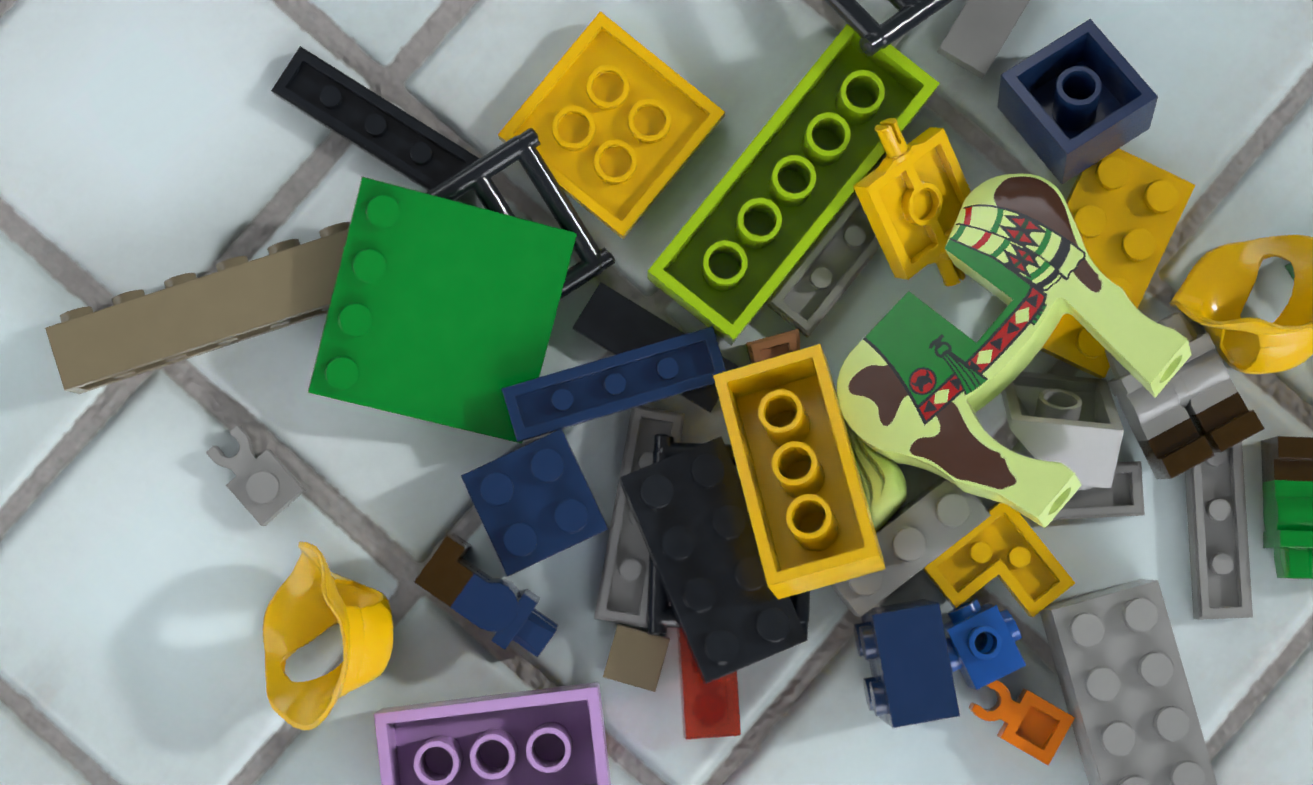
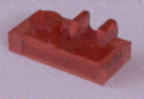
[677,627,741,740]

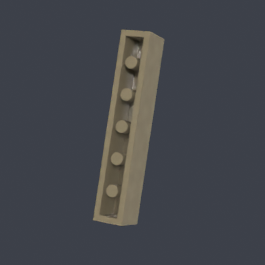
[45,222,350,394]

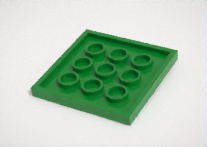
[308,177,577,444]

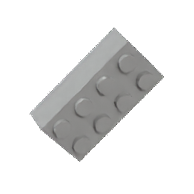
[1040,579,1217,785]

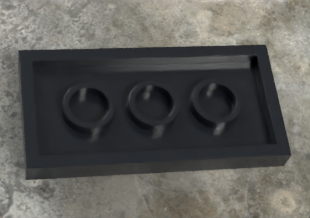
[619,436,808,684]

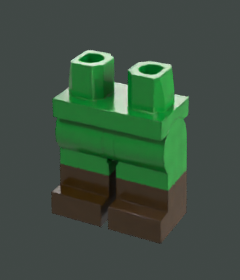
[1261,436,1313,579]

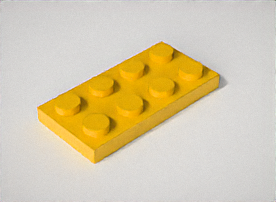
[1040,149,1195,379]

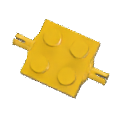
[853,118,971,286]

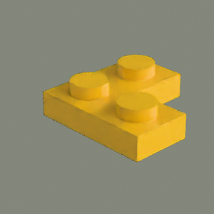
[923,502,1075,617]

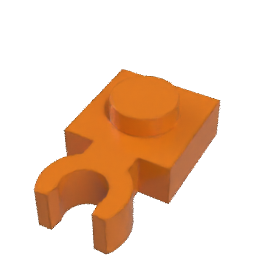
[968,680,1075,765]

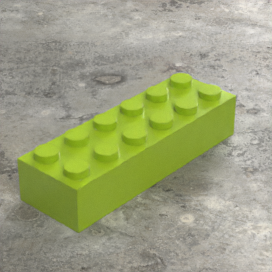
[647,24,940,346]

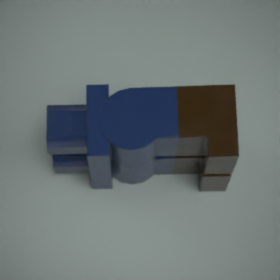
[414,533,558,658]

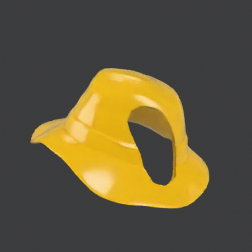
[1169,235,1313,374]
[263,542,393,730]

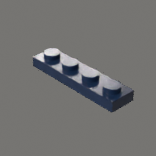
[502,326,726,442]

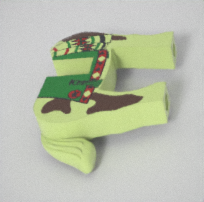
[837,173,1192,532]

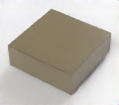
[603,624,670,692]

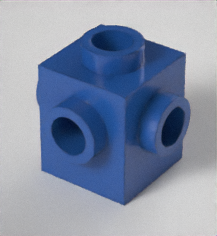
[943,599,1026,690]

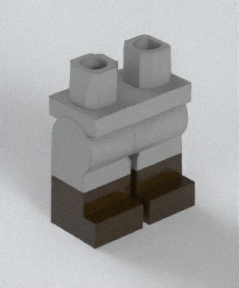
[1105,312,1265,479]

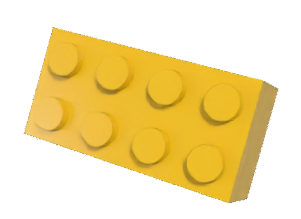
[713,344,886,599]

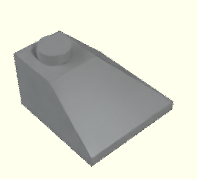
[1001,371,1124,490]

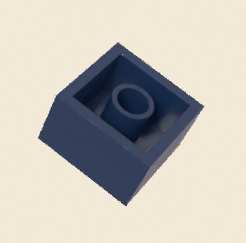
[997,19,1158,184]
[461,429,609,577]
[853,599,960,728]

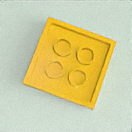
[498,11,725,239]

